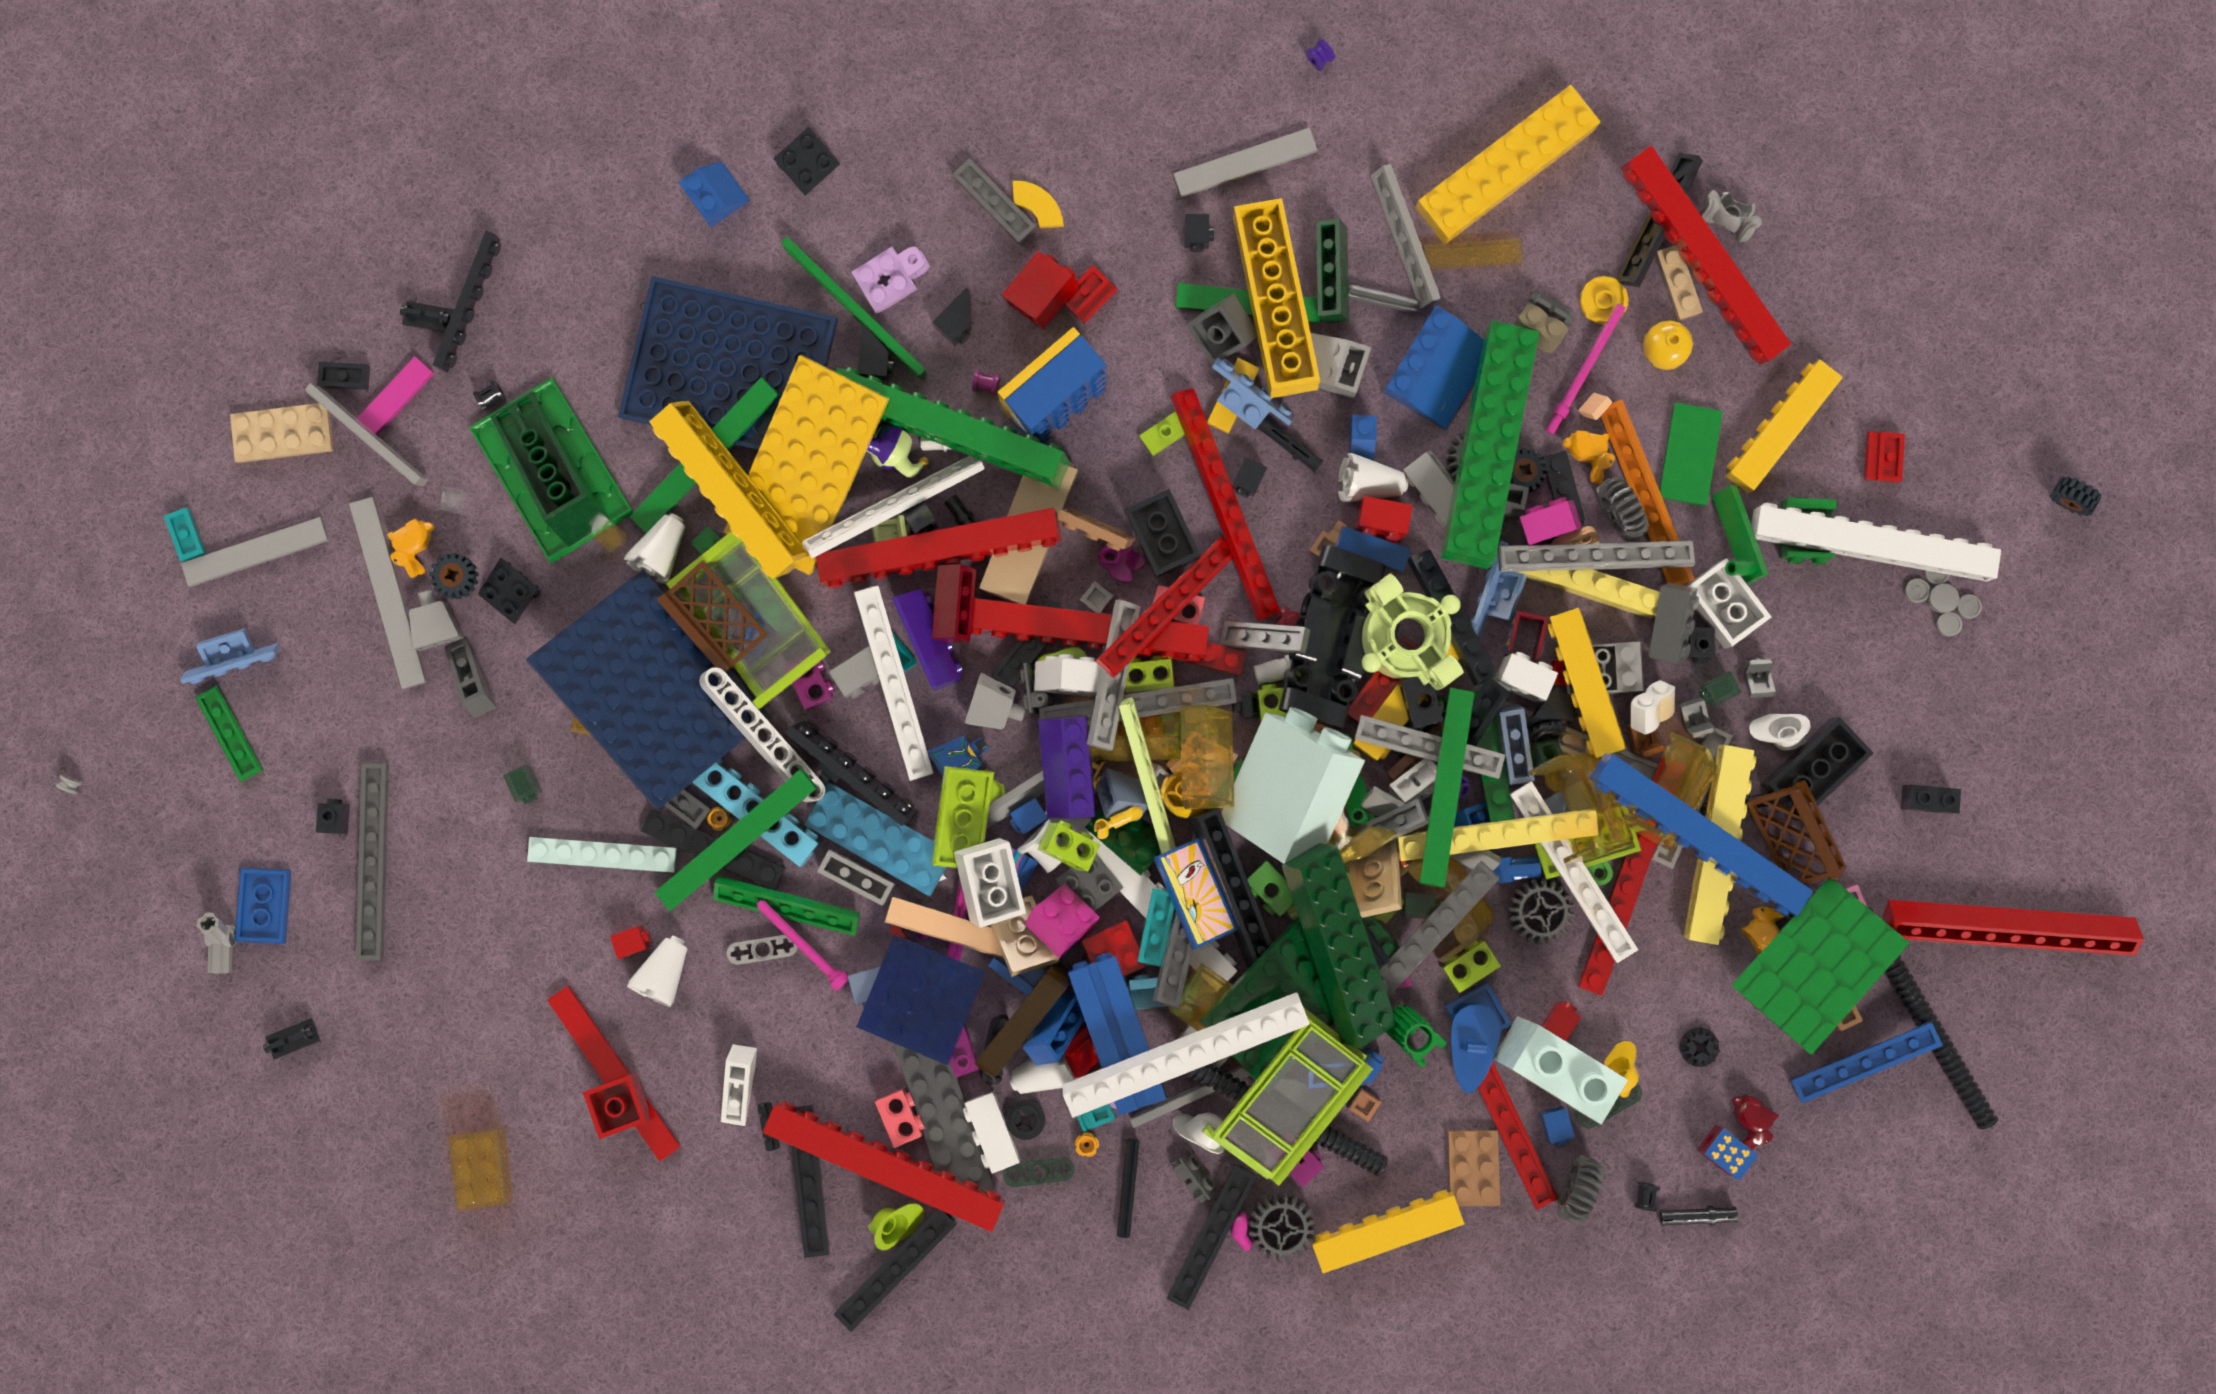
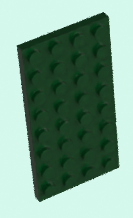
[1199,916,1400,1092]

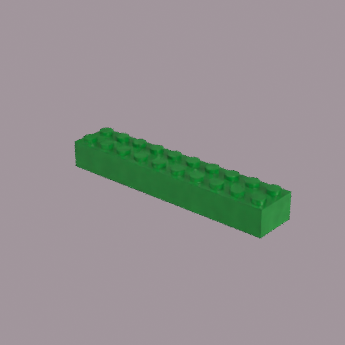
[1440,320,1540,569]
[836,367,1070,489]

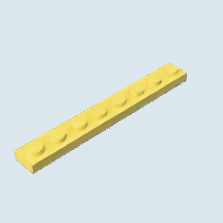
[1397,809,1599,861]

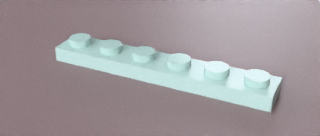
[527,837,677,872]

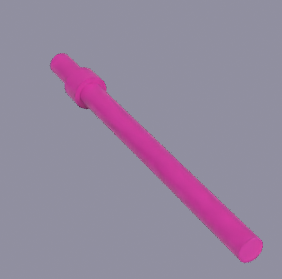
[1545,304,1626,435]

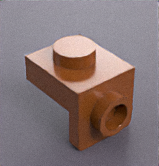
[1626,724,1665,759]

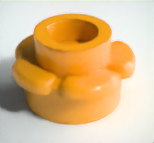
[707,807,731,831]
[1075,1132,1099,1157]

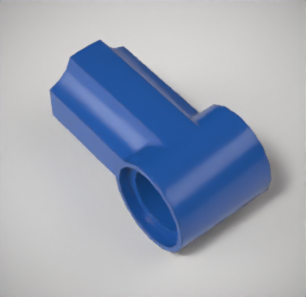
[1494,856,1541,883]

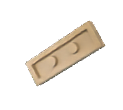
[1656,246,1703,321]

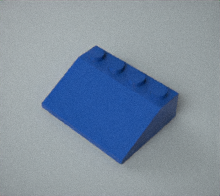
[1383,306,1483,430]

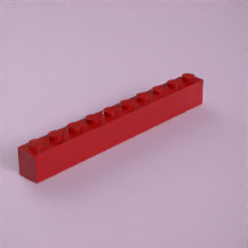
[1620,145,1791,365]
[816,508,1062,589]
[971,598,1209,662]
[1883,900,2144,956]
[762,1101,1005,1232]

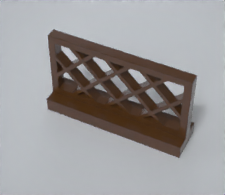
[657,560,769,673]
[1747,780,1847,884]

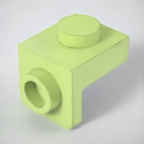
[872,515,910,542]

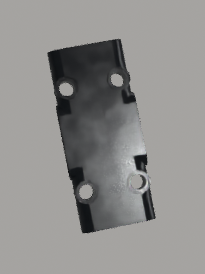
[1278,545,1386,730]

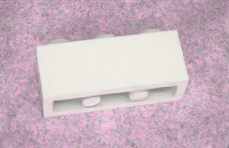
[963,1090,1021,1173]

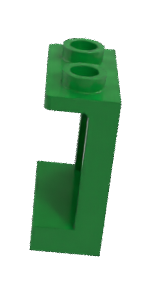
[1780,498,1836,565]

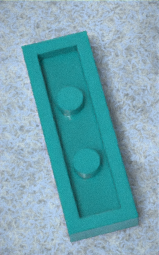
[1137,888,1174,967]

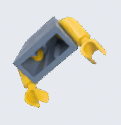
[1094,768,1149,839]

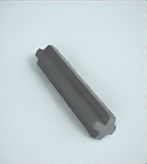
[1349,285,1419,313]

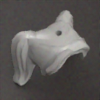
[1700,190,1762,242]

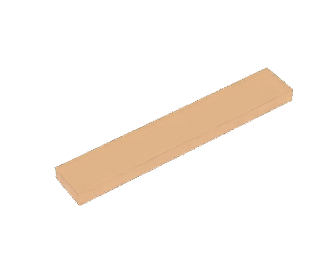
[885,897,1004,959]

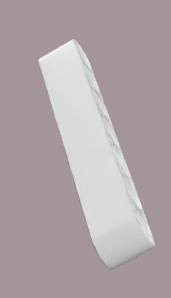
[699,667,825,802]

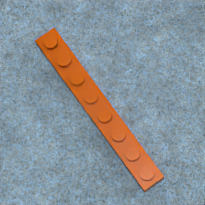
[1601,399,1695,585]

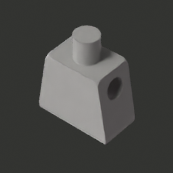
[409,590,464,651]
[965,673,1026,729]

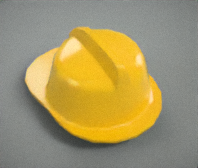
[1604,1041,1639,1098]

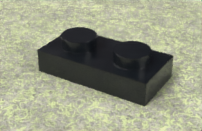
[317,362,370,390]

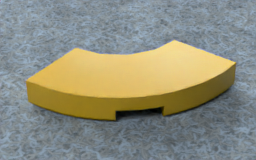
[1013,181,1064,228]

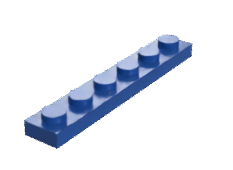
[1790,1022,1943,1103]

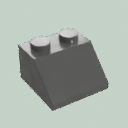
[1186,293,1257,365]

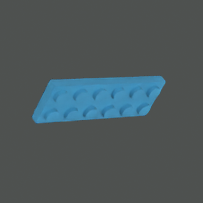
[804,782,946,896]

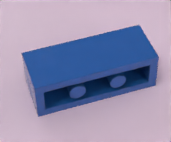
[1023,992,1084,1065]

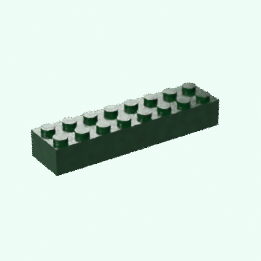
[1281,843,1397,1049]

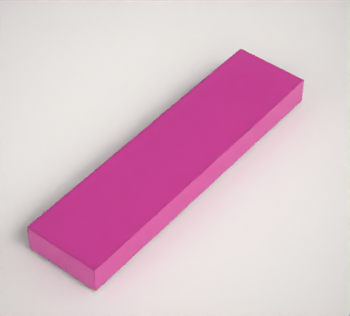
[357,357,434,435]

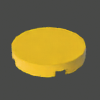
[1579,276,1629,325]

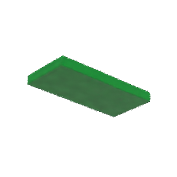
[1659,402,1723,507]

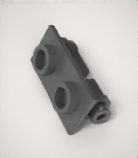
[1523,289,1576,328]
[1171,1150,1217,1203]

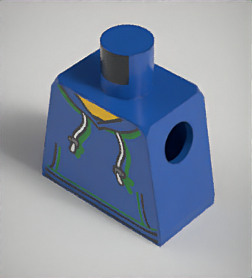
[927,736,990,776]

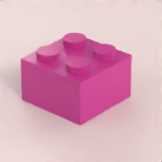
[1520,497,1582,545]
[1024,884,1100,958]

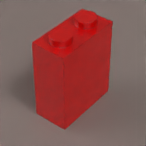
[1001,251,1080,329]

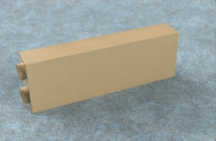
[979,462,1078,604]

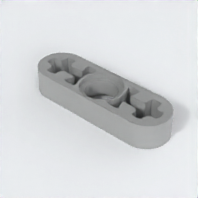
[727,935,798,965]

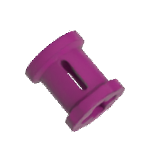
[972,370,1000,396]

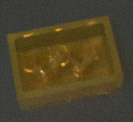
[448,1126,513,1211]

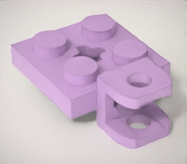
[852,247,930,314]

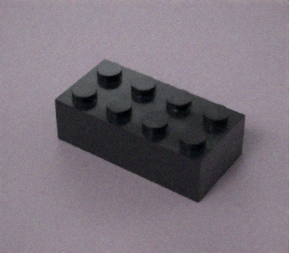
[1760,717,1874,821]

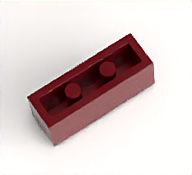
[932,564,976,643]

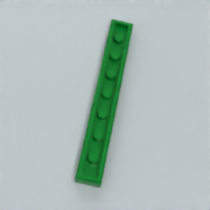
[781,237,927,380]
[630,377,780,533]
[1419,688,1475,888]
[654,769,818,911]

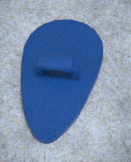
[1450,1004,1501,1093]

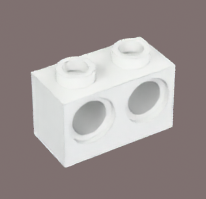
[1389,759,1437,804]

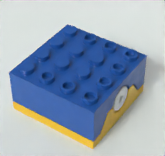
[998,327,1107,444]

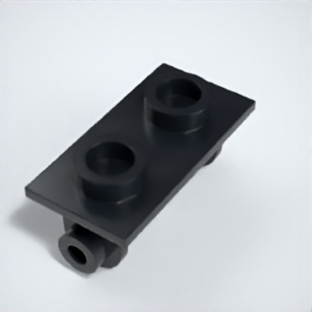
[400,301,454,332]
[263,1018,320,1060]

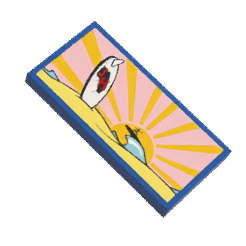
[1154,839,1237,950]

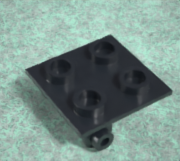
[773,126,840,196]
[478,558,541,625]

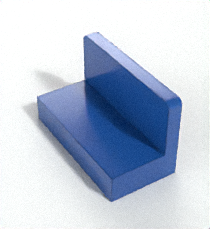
[988,957,1045,996]

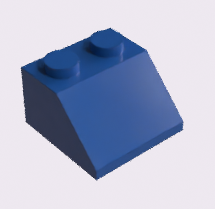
[679,162,750,228]

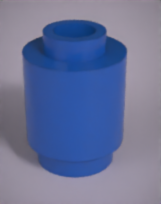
[1356,1048,1385,1086]

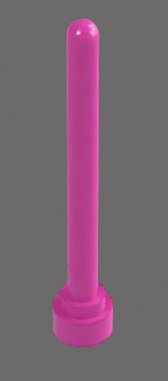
[757,901,848,991]

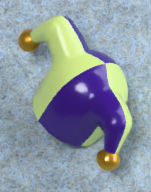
[867,425,929,478]

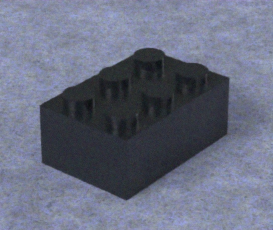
[1125,489,1200,579]

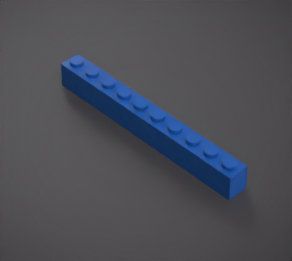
[1589,754,1813,916]

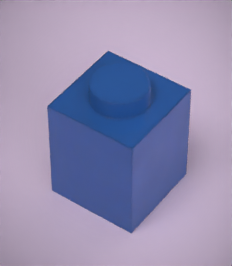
[1009,798,1048,834]
[1539,1106,1575,1146]

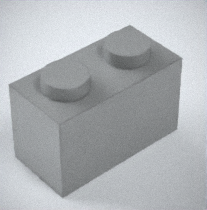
[829,646,880,699]

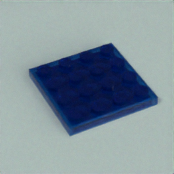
[856,934,986,1065]

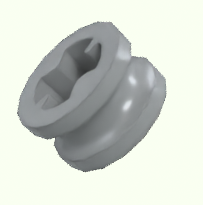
[55,775,82,794]

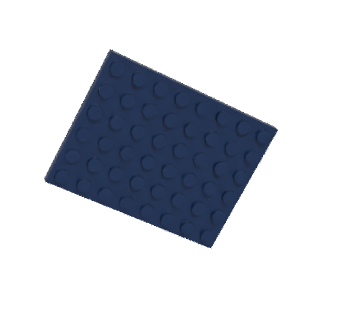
[618,276,838,450]
[526,569,771,811]

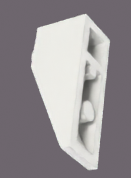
[721,1044,757,1126]

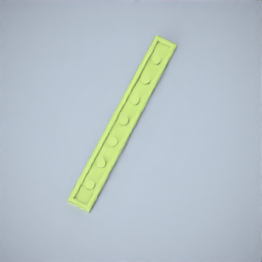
[1119,697,1176,854]

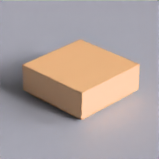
[1578,393,1612,420]

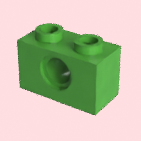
[1247,860,1294,917]

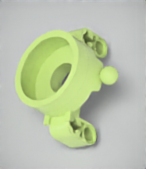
[1362,574,1464,690]

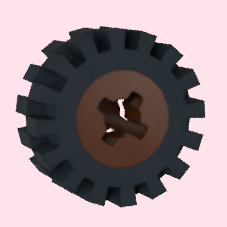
[1510,448,1547,494]
[2050,477,2102,516]
[429,553,479,599]

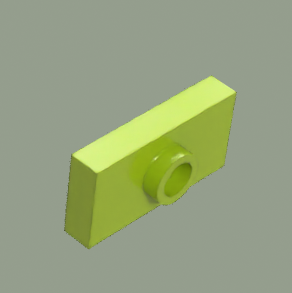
[1139,411,1185,456]

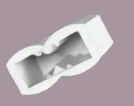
[1631,680,1675,734]

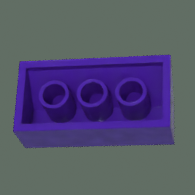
[892,589,964,692]
[1038,715,1097,819]

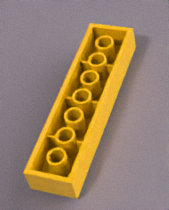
[1415,85,1601,245]
[1233,198,1320,398]
[649,401,810,579]

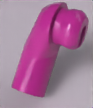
[1231,1212,1253,1251]

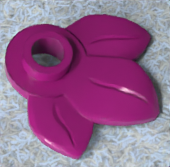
[1097,542,1146,583]

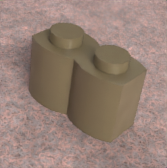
[1514,304,1568,353]

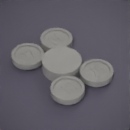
[1904,570,1982,637]

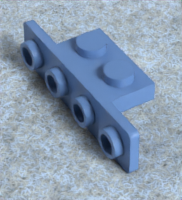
[1212,357,1294,429]
[1470,541,1527,638]
[180,628,280,684]

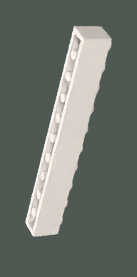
[1751,503,2001,582]
[1045,811,1237,992]
[1062,992,1310,1118]

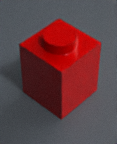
[610,925,652,959]
[1541,1001,1582,1041]

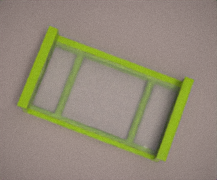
[666,532,831,709]
[1202,1007,1373,1186]

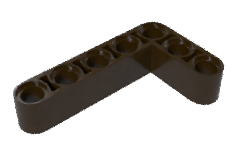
[974,961,1071,1079]

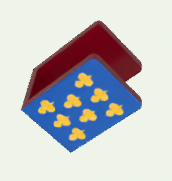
[1504,610,1549,662]
[1697,1125,1758,1180]

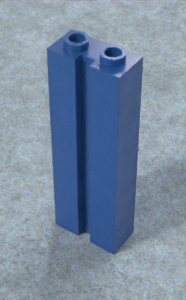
[1068,952,1167,1116]

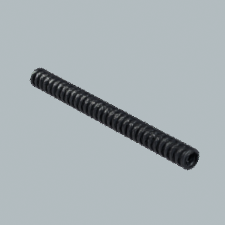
[1868,907,1999,1129]
[1186,1063,1388,1176]

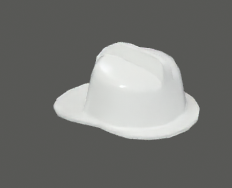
[1749,714,1811,751]
[1172,1112,1225,1154]

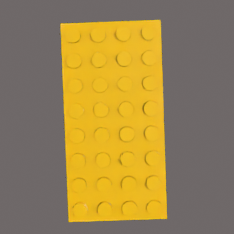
[724,355,889,575]

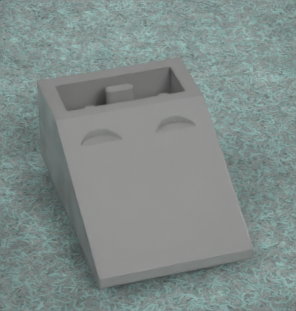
[1310,333,1371,399]
[1566,642,1644,695]

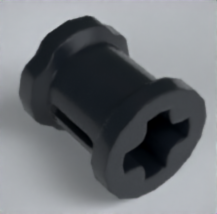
[473,380,506,411]
[1634,1182,1660,1212]

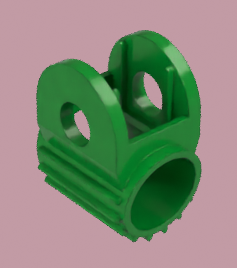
[1386,1004,1447,1069]

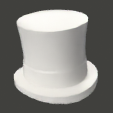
[1017,818,1062,873]

